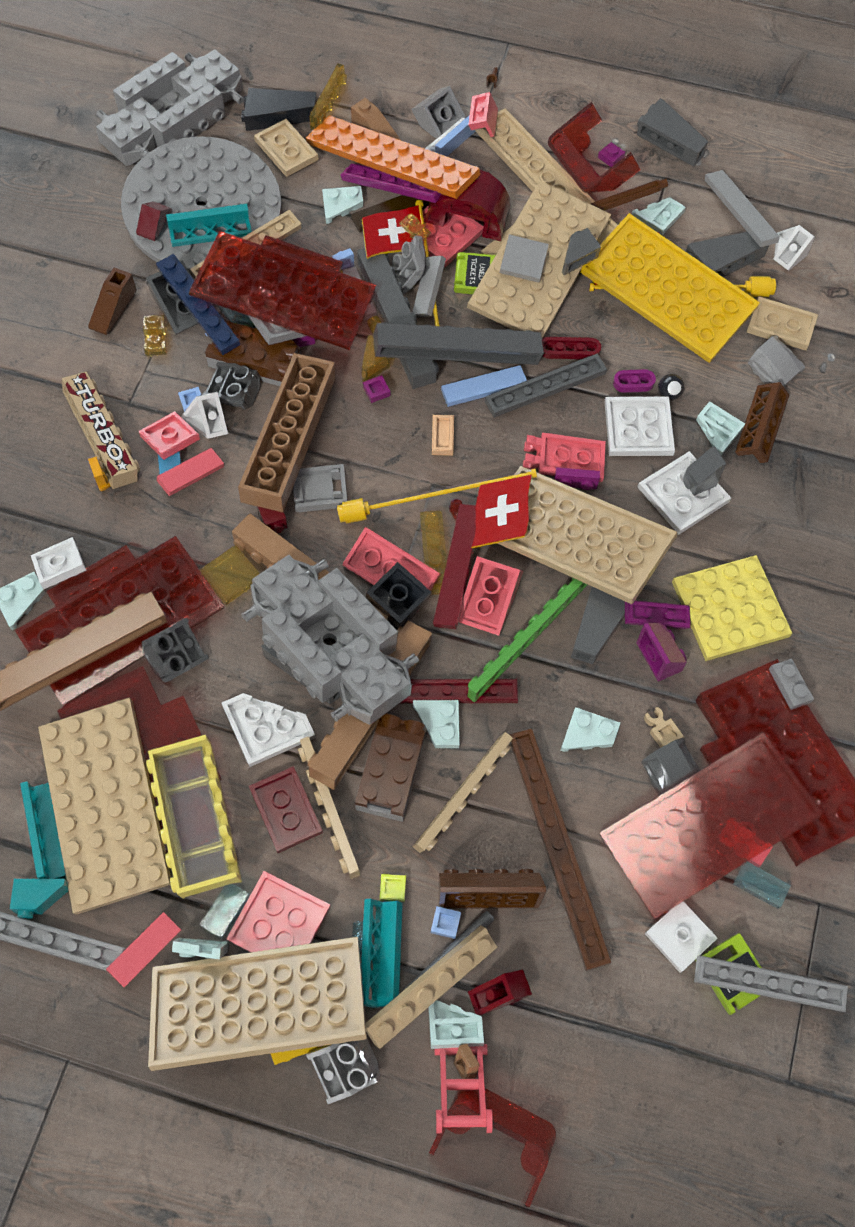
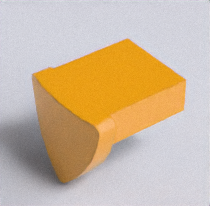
[88,456,111,491]

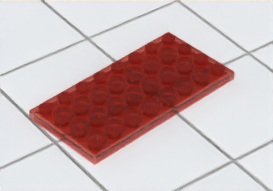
[599,732,823,920]

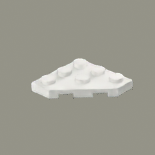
[221,693,316,767]

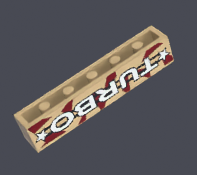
[62,371,140,489]

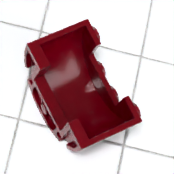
[424,170,510,242]

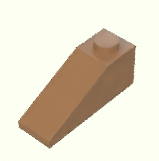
[351,98,401,140]

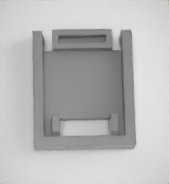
[293,464,348,512]

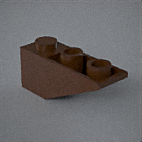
[88,267,137,335]

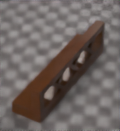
[735,382,789,463]

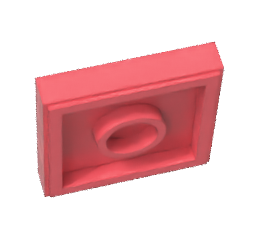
[139,411,200,460]

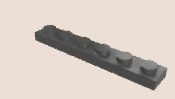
[485,354,607,418]

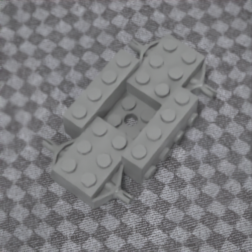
[96,49,244,166]
[241,555,419,725]

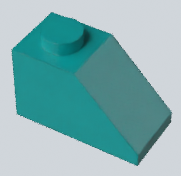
[10,879,69,919]

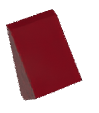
[136,201,172,241]

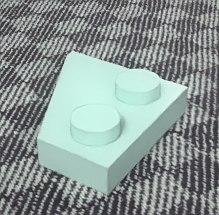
[322,186,363,224]
[632,197,686,235]
[696,401,745,456]
[0,572,45,630]
[413,700,459,748]
[560,707,620,752]
[172,938,229,959]
[428,1000,484,1049]

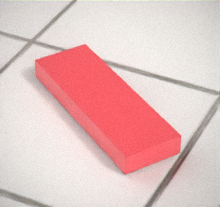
[156,448,224,496]
[106,912,181,988]

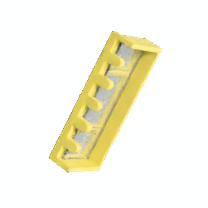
[146,735,242,899]

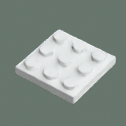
[605,397,675,456]
[638,451,731,535]

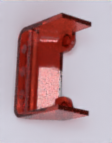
[548,102,641,193]
[428,1088,556,1207]

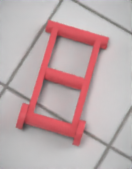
[435,1044,492,1134]

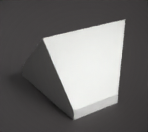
[773,225,815,271]
[181,392,228,439]

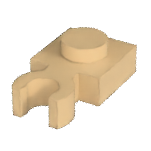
[644,707,684,748]

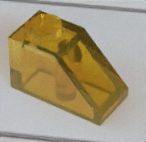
[361,335,395,382]

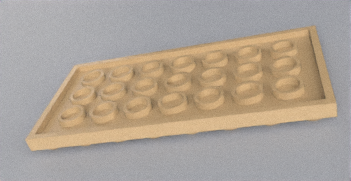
[467,180,611,339]
[498,466,677,604]
[38,698,171,915]
[148,937,367,1071]

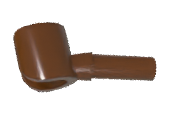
[486,67,498,88]

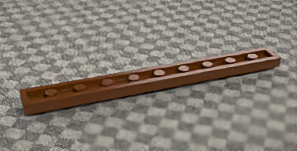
[509,728,611,971]

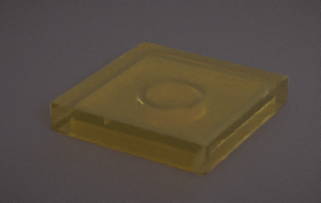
[199,545,260,605]

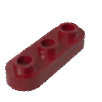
[542,337,602,359]

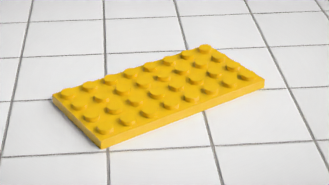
[580,213,760,363]

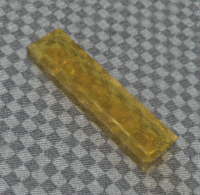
[310,63,347,131]
[420,510,447,595]

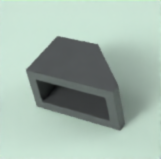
[562,228,601,275]
[683,446,726,496]

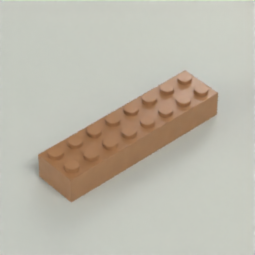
[238,353,335,512]

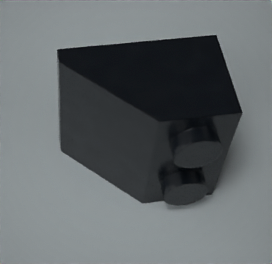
[365,562,431,630]

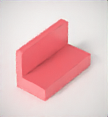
[468,92,498,137]

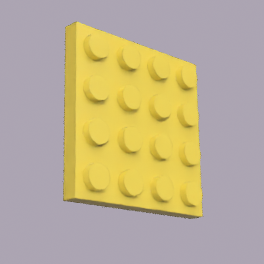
[672,555,792,661]

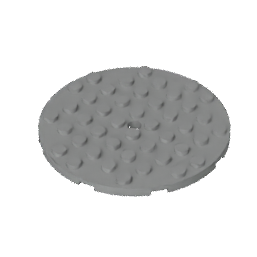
[121,136,281,272]

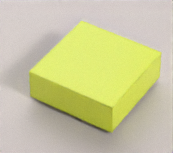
[380,874,406,902]

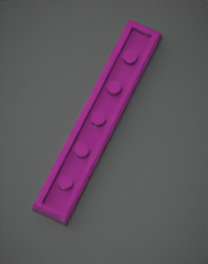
[340,163,441,203]

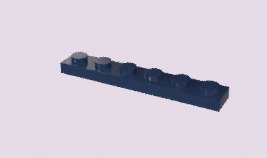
[156,253,240,355]

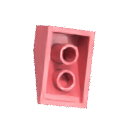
[458,556,523,636]

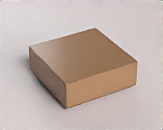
[454,1044,479,1079]

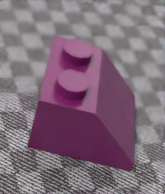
[636,623,687,682]

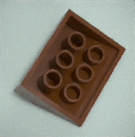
[438,869,546,909]

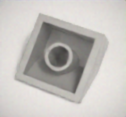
[411,86,466,139]

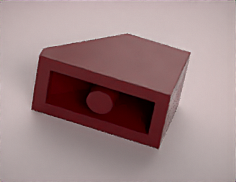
[468,969,532,1016]

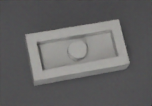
[769,659,814,710]

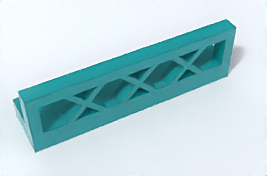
[166,204,252,247]
[20,781,66,879]
[361,898,403,1009]

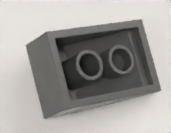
[146,260,198,334]

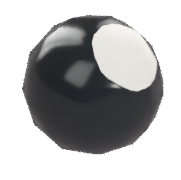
[658,374,685,400]

